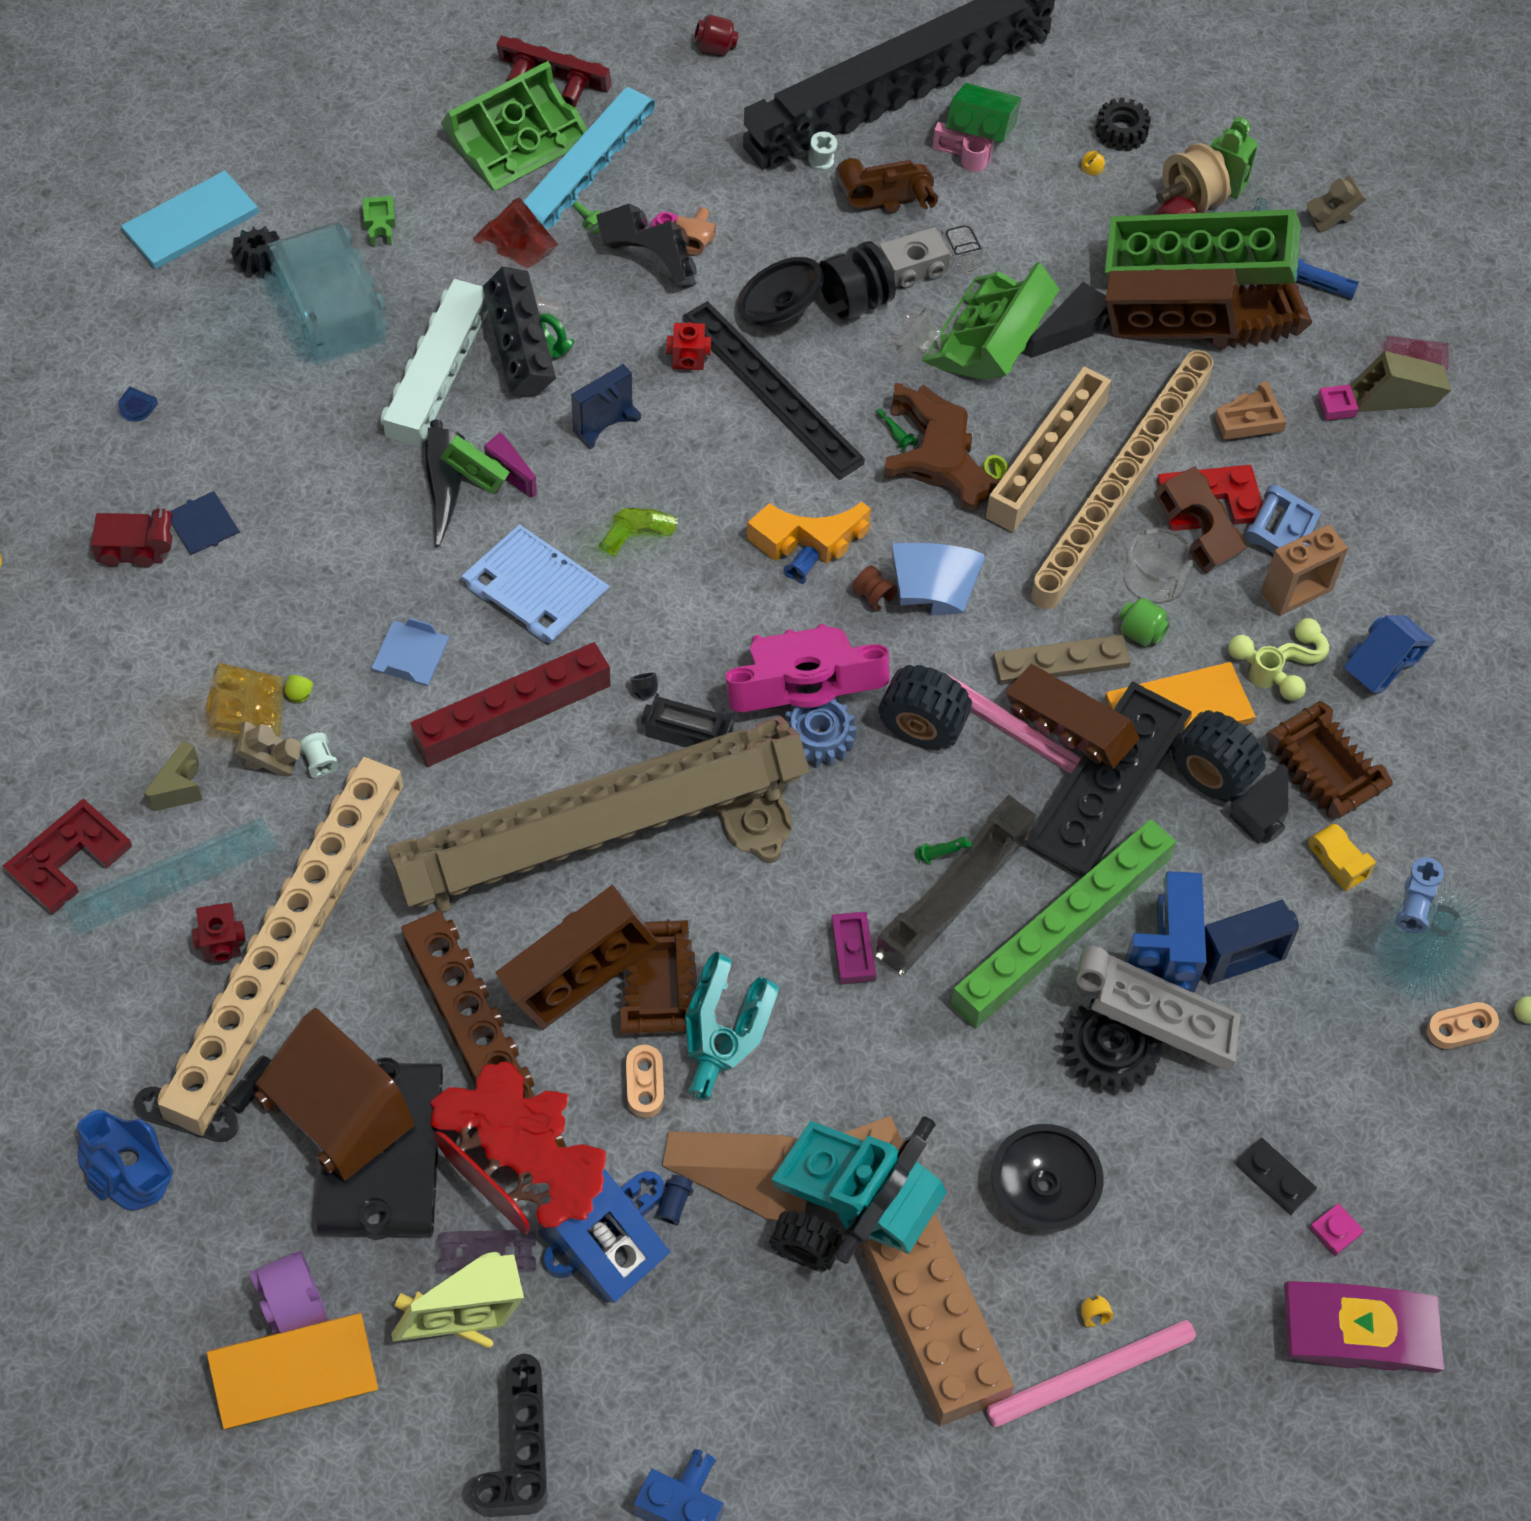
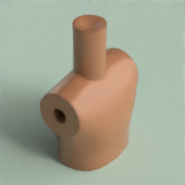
[676,207,716,255]

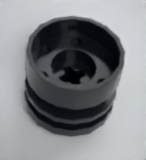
[819,241,896,321]

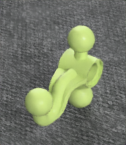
[1228,618,1330,701]

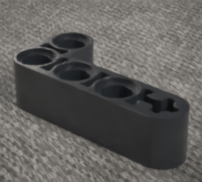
[470,1354,548,1517]

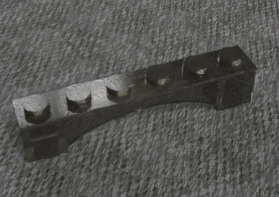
[875,795,1036,976]

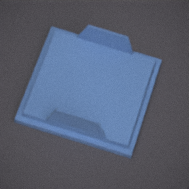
[371,618,450,686]

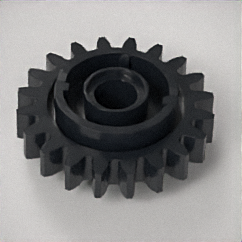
[1061,998,1162,1095]

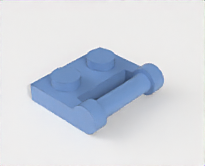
[1244,485,1321,553]

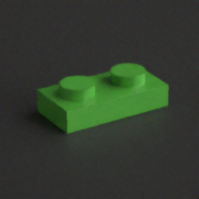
[440,435,510,494]

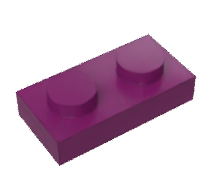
[831,911,876,984]

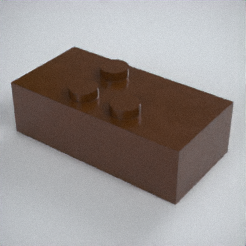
[1105,269,1242,339]
[495,884,659,1030]

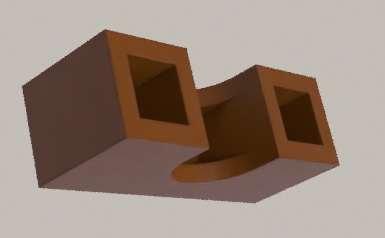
[1154,466,1247,574]

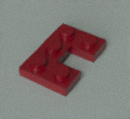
[3,798,132,915]

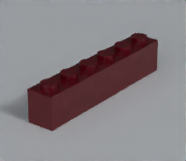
[410,642,611,768]

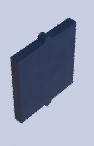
[171,491,240,555]

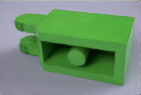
[1210,117,1258,200]

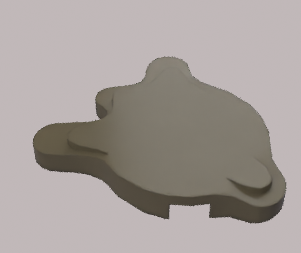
[706,779,792,863]

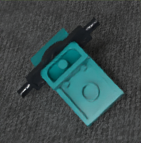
[771,1116,947,1264]

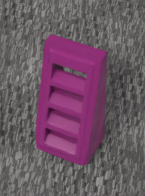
[484,432,537,498]

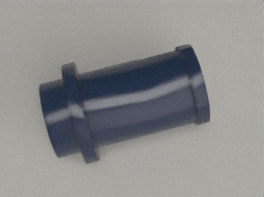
[656,1175,694,1226]

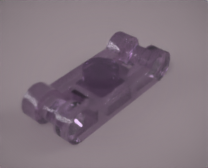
[437,1230,536,1274]

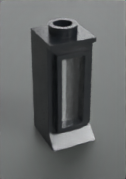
[641,693,734,748]

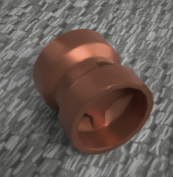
[852,565,897,611]

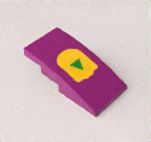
[1284,1281,1444,1373]

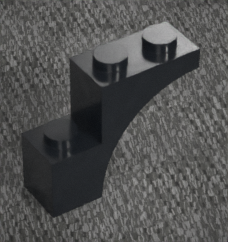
[596,203,697,288]

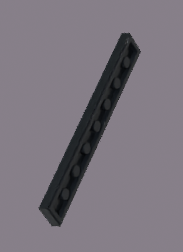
[683,301,865,480]

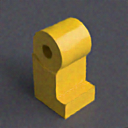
[1308,824,1376,892]

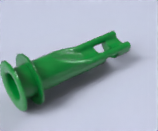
[876,409,918,453]
[916,836,972,865]

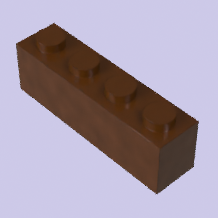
[1005,664,1140,769]

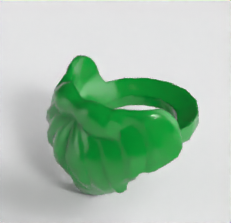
[540,313,575,360]

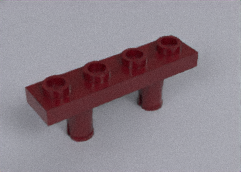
[496,35,612,107]

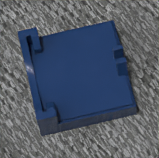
[571,364,641,449]

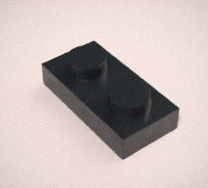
[1236,1137,1317,1215]

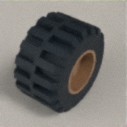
[878,665,972,750]
[1171,710,1266,802]

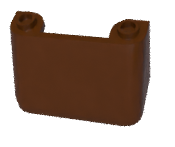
[253,1008,415,1181]

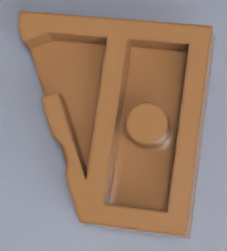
[1215,381,1286,440]

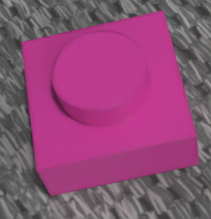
[1317,384,1358,420]
[1310,1203,1364,1256]

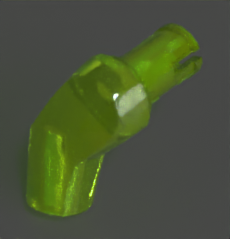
[599,508,677,556]

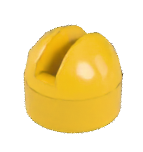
[1081,150,1105,175]
[1080,1295,1114,1328]

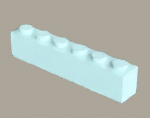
[381,279,488,447]

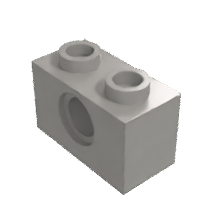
[879,227,950,287]

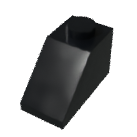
[1229,764,1289,845]

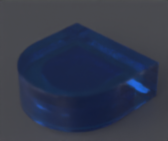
[118,386,158,422]

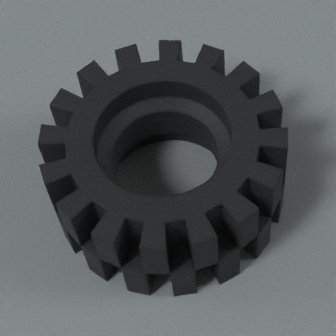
[1095,98,1151,152]
[769,1210,843,1271]

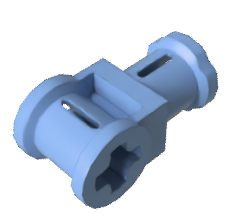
[1396,857,1444,934]

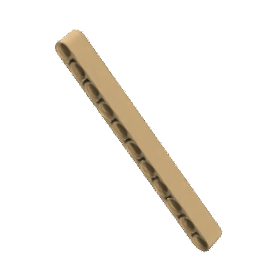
[1031,350,1214,609]

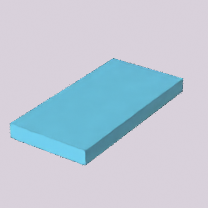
[121,170,259,269]

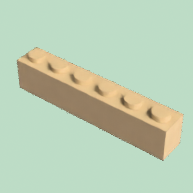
[986,366,1112,533]

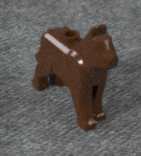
[884,383,999,511]

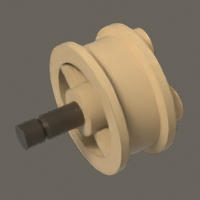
[1156,143,1231,213]

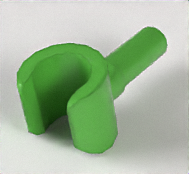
[573,201,601,234]

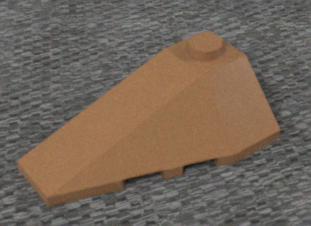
[662,1131,807,1221]

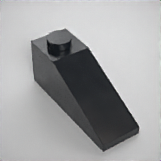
[1026,282,1110,358]

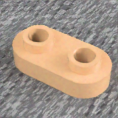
[1426,1002,1499,1049]
[626,1045,664,1118]

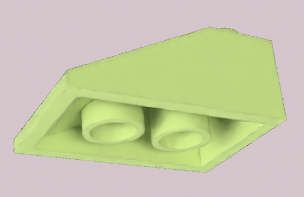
[391,1252,524,1341]

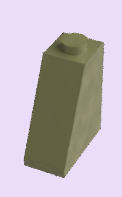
[1350,351,1451,412]

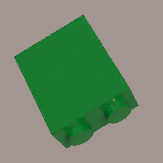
[946,83,1022,143]

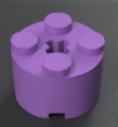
[249,1250,328,1334]

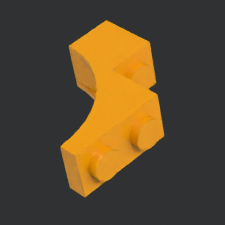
[747,501,871,564]

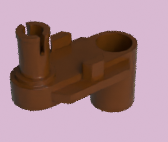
[835,158,938,213]

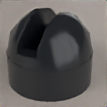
[630,672,658,699]

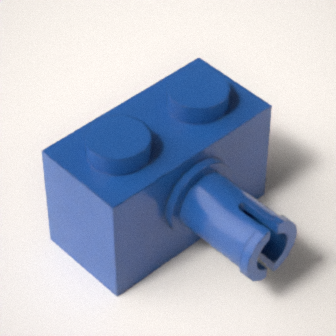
[634,1449,723,1521]

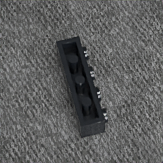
[482,266,556,397]

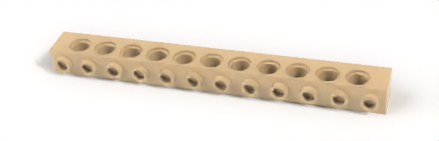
[157,756,403,1136]

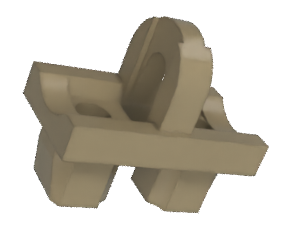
[1306,175,1367,232]
[235,721,301,776]

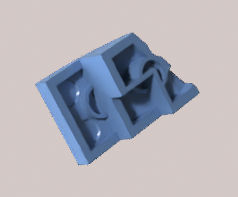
[891,543,985,616]

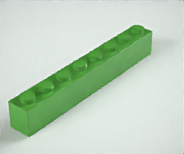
[950,819,1177,1029]

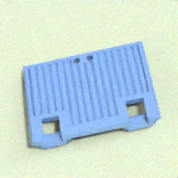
[461,524,610,644]

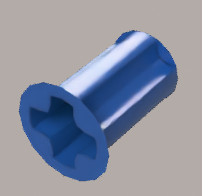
[783,546,819,584]

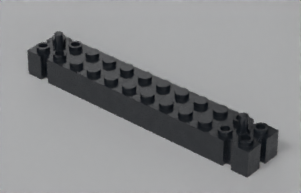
[743,0,1055,171]

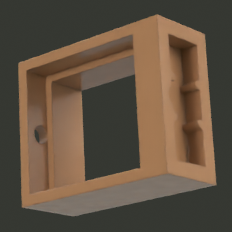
[1261,524,1348,616]

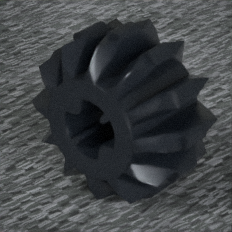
[231,226,285,278]

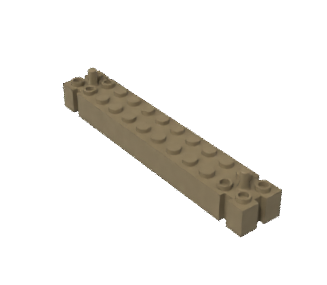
[386,716,809,912]

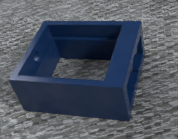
[1203,899,1299,985]

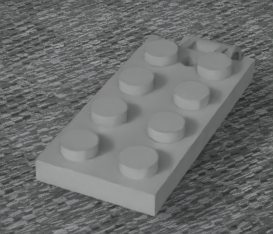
[1076,946,1241,1071]

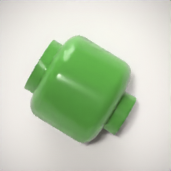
[1118,598,1170,647]

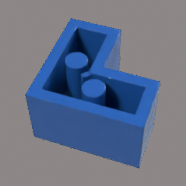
[1344,615,1436,693]

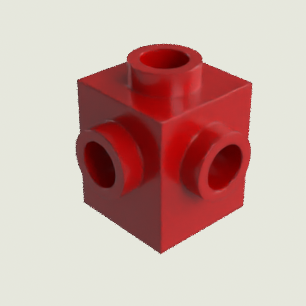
[666,322,711,370]

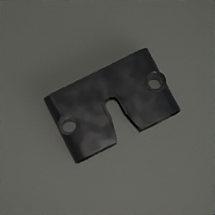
[317,1057,443,1240]

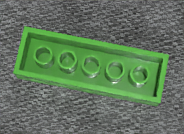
[1105,209,1301,285]

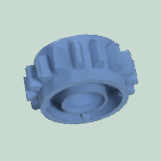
[785,698,857,767]

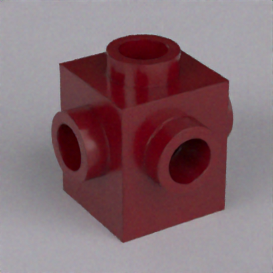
[192,902,246,962]

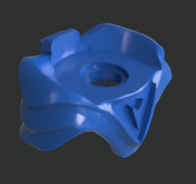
[77,1110,173,1211]

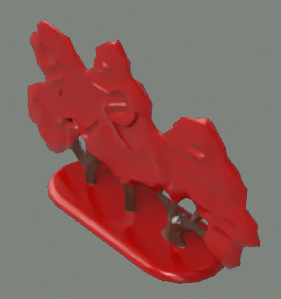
[430,1062,606,1234]

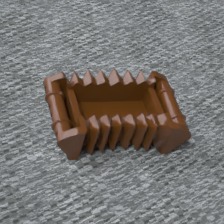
[1211,283,1312,350]
[1266,701,1393,819]
[620,919,697,1036]

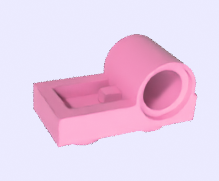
[932,122,994,172]

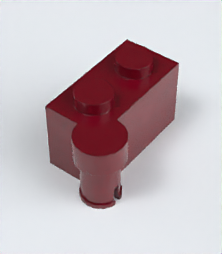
[91,508,173,567]

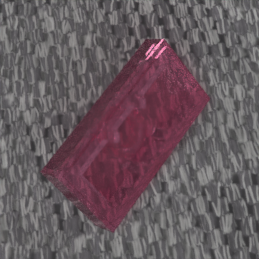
[1385,336,1449,373]

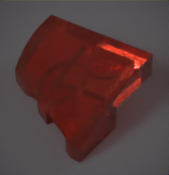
[473,197,558,268]

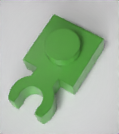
[362,196,396,245]

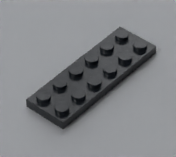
[1027,681,1192,877]

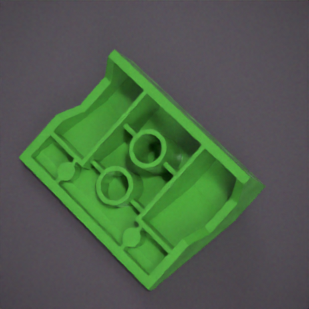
[441,61,588,191]
[921,262,1060,380]

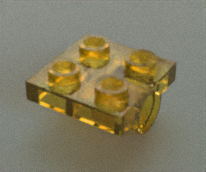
[206,663,284,737]

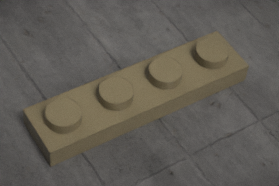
[993,635,1131,685]

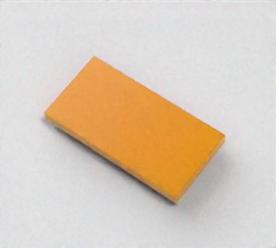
[1104,662,1256,728]
[207,1312,378,1429]

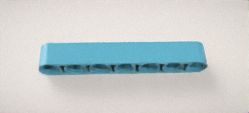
[515,87,656,237]

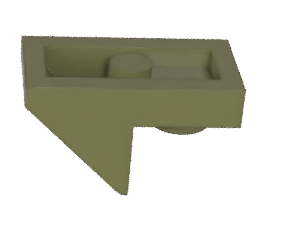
[143,741,203,811]

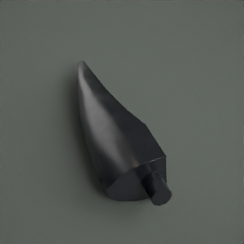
[425,419,465,547]

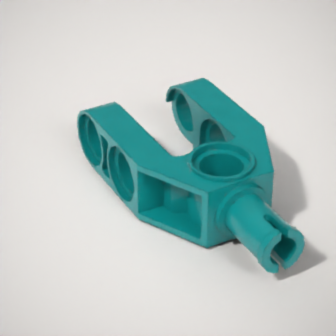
[685,952,779,1101]

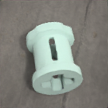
[808,132,837,169]
[300,733,339,778]

